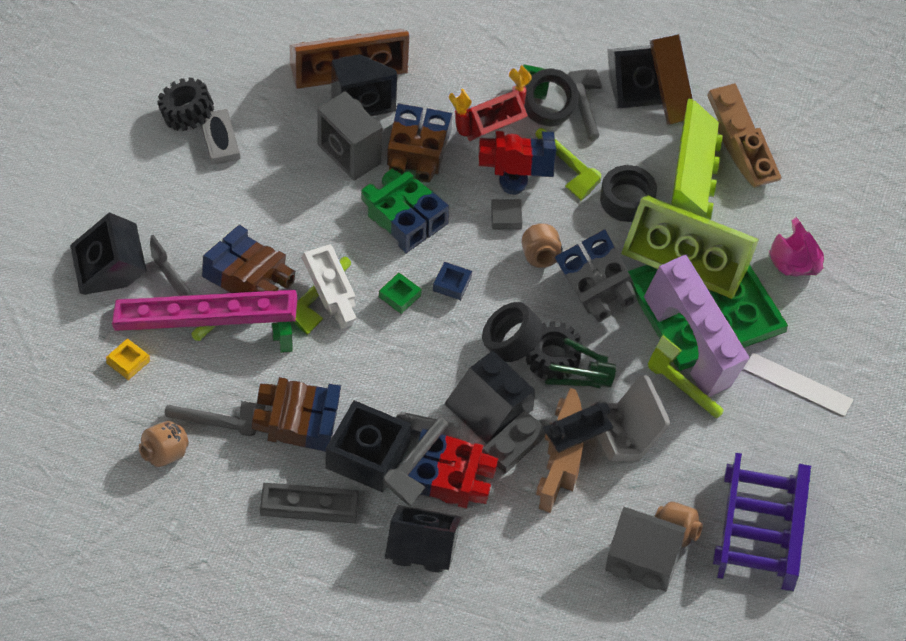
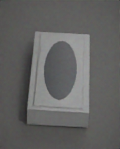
[200,109,240,165]

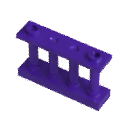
[713,452,811,592]

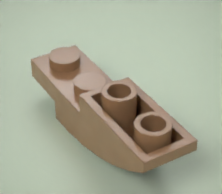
[707,83,782,188]
[536,388,584,513]

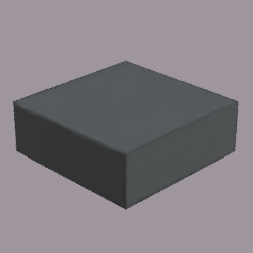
[491,199,523,229]

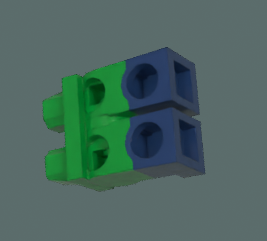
[361,169,449,254]

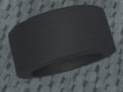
[524,68,579,127]
[600,165,657,222]
[482,302,543,362]

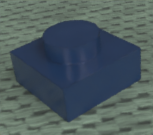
[433,262,472,301]

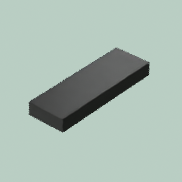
[260,482,359,524]

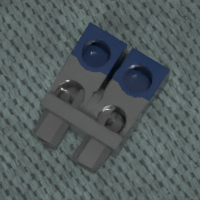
[554,229,637,322]

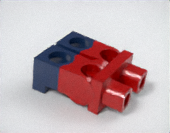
[478,131,556,177]
[408,429,498,509]

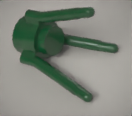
[545,338,616,389]

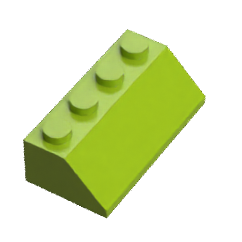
[671,99,723,220]
[621,196,759,298]

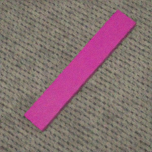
[112,290,298,331]

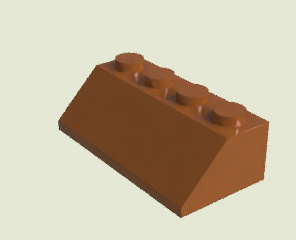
[290,29,410,89]

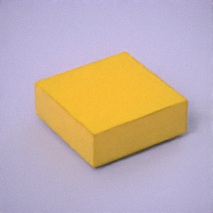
[105,338,150,381]

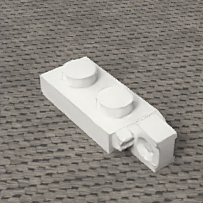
[301,244,357,329]

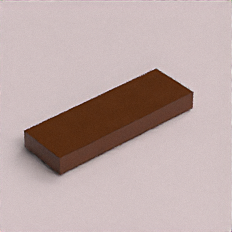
[650,34,693,125]

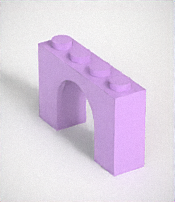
[644,254,750,397]

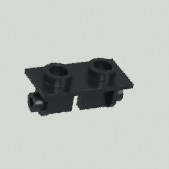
[543,402,614,453]

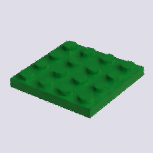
[628,264,788,372]

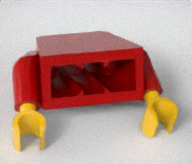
[449,65,532,141]

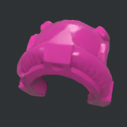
[768,217,824,277]

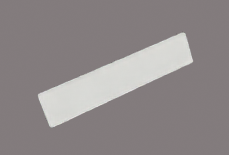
[744,353,853,416]

